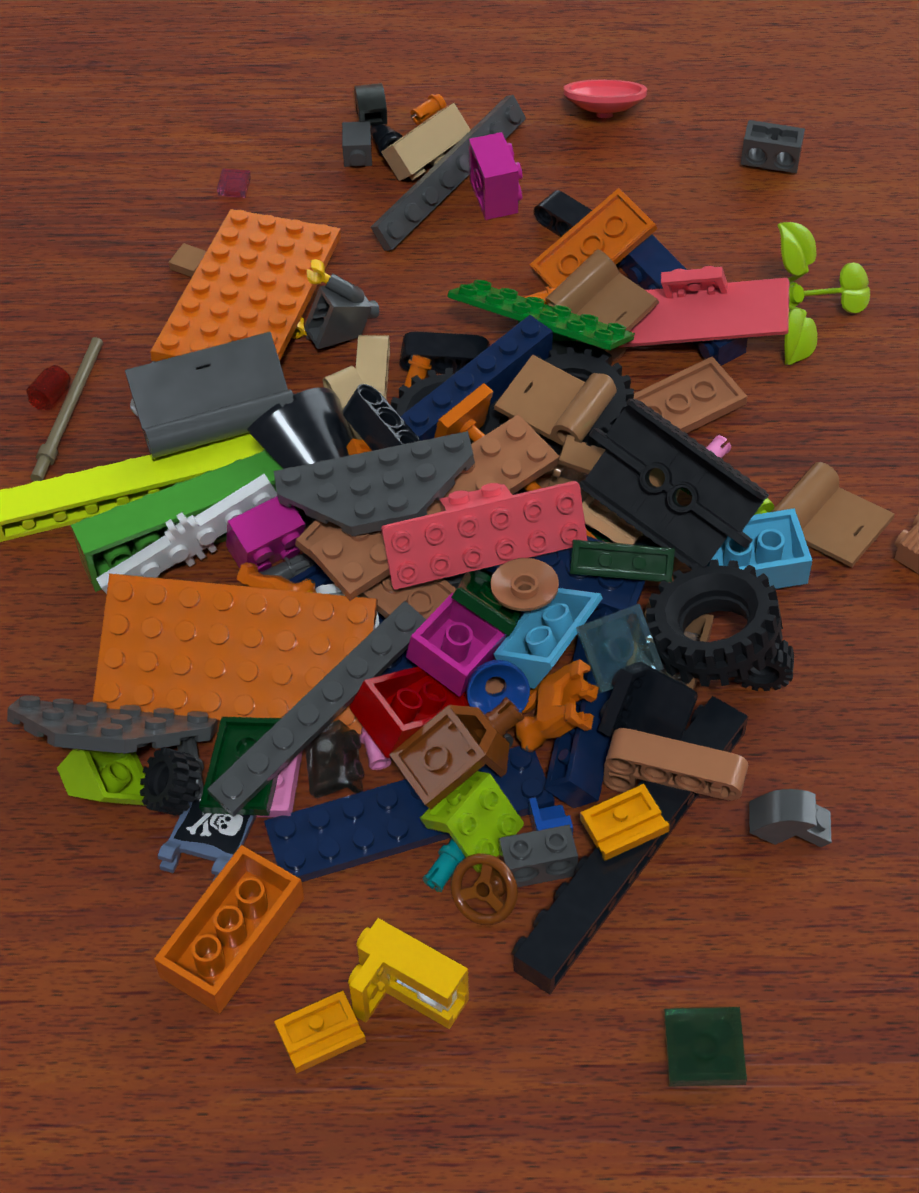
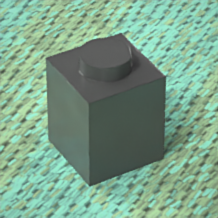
[342,121,372,167]

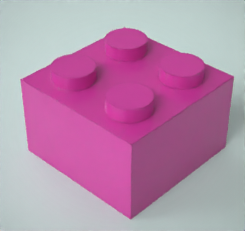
[469,132,522,220]
[226,496,305,572]
[406,592,506,697]

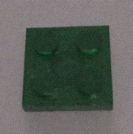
[663,1007,747,1087]

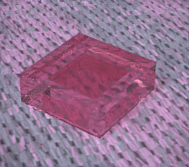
[217,168,251,198]

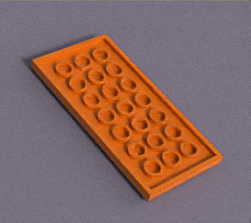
[150,209,341,362]
[93,573,378,735]

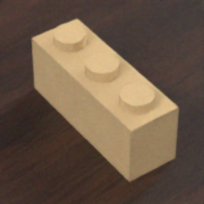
[381,103,471,181]

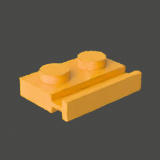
[580,784,670,861]
[274,990,366,1074]

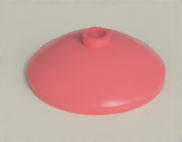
[564,79,647,118]

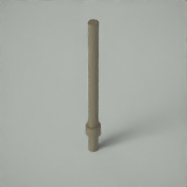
[30,337,103,481]

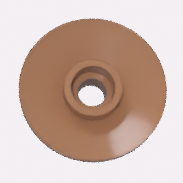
[491,558,559,611]

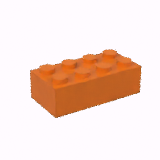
[154,845,305,1014]

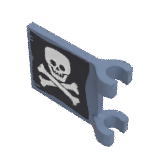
[158,798,257,881]

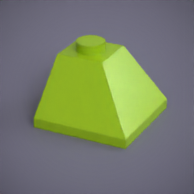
[57,749,147,806]

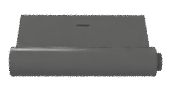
[125,332,294,459]

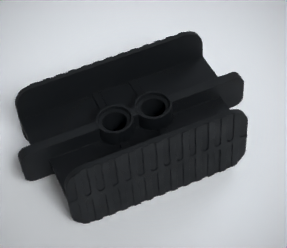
[579,398,769,568]

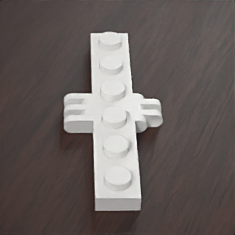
[96,473,277,594]

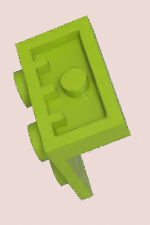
[420,771,524,873]

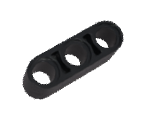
[533,190,592,237]
[399,331,490,374]
[342,384,421,451]

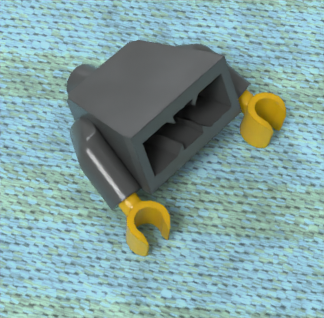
[291,259,379,349]

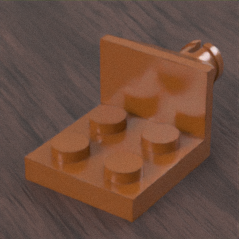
[389,697,524,809]

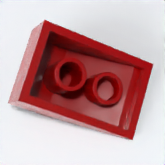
[349,666,469,759]

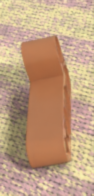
[603,728,749,800]

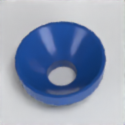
[467,660,530,714]

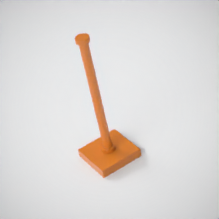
[434,383,605,542]

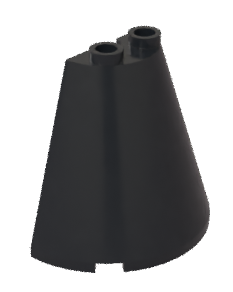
[247,387,353,469]

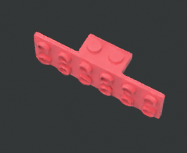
[616,266,790,348]
[381,481,588,589]

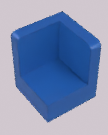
[528,797,573,835]

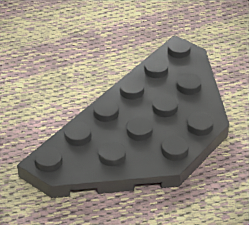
[274,431,475,536]
[7,695,218,754]

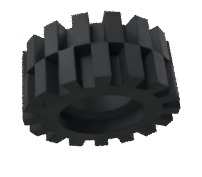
[734,640,794,691]
[140,747,200,816]

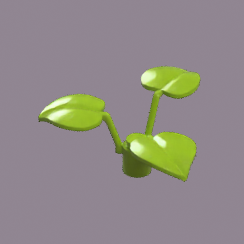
[777,222,870,365]

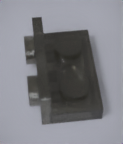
[305,720,365,799]

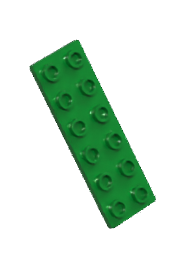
[447,280,635,350]

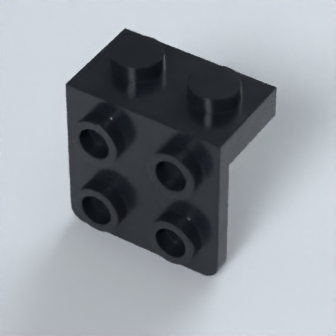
[598,661,698,741]

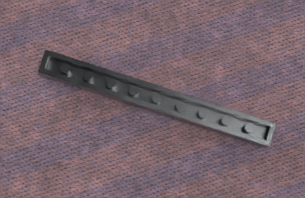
[512,696,748,995]

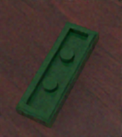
[570,539,675,582]

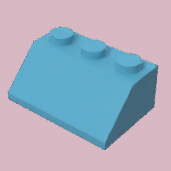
[707,508,813,589]
[494,588,603,689]

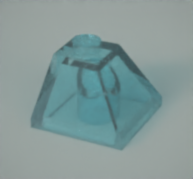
[575,604,664,693]

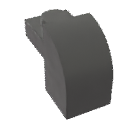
[749,789,832,847]

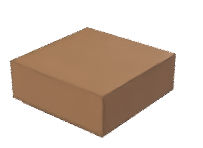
[169,243,207,277]

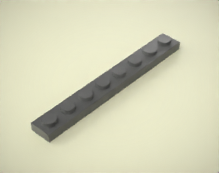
[370,95,526,251]
[207,601,426,817]

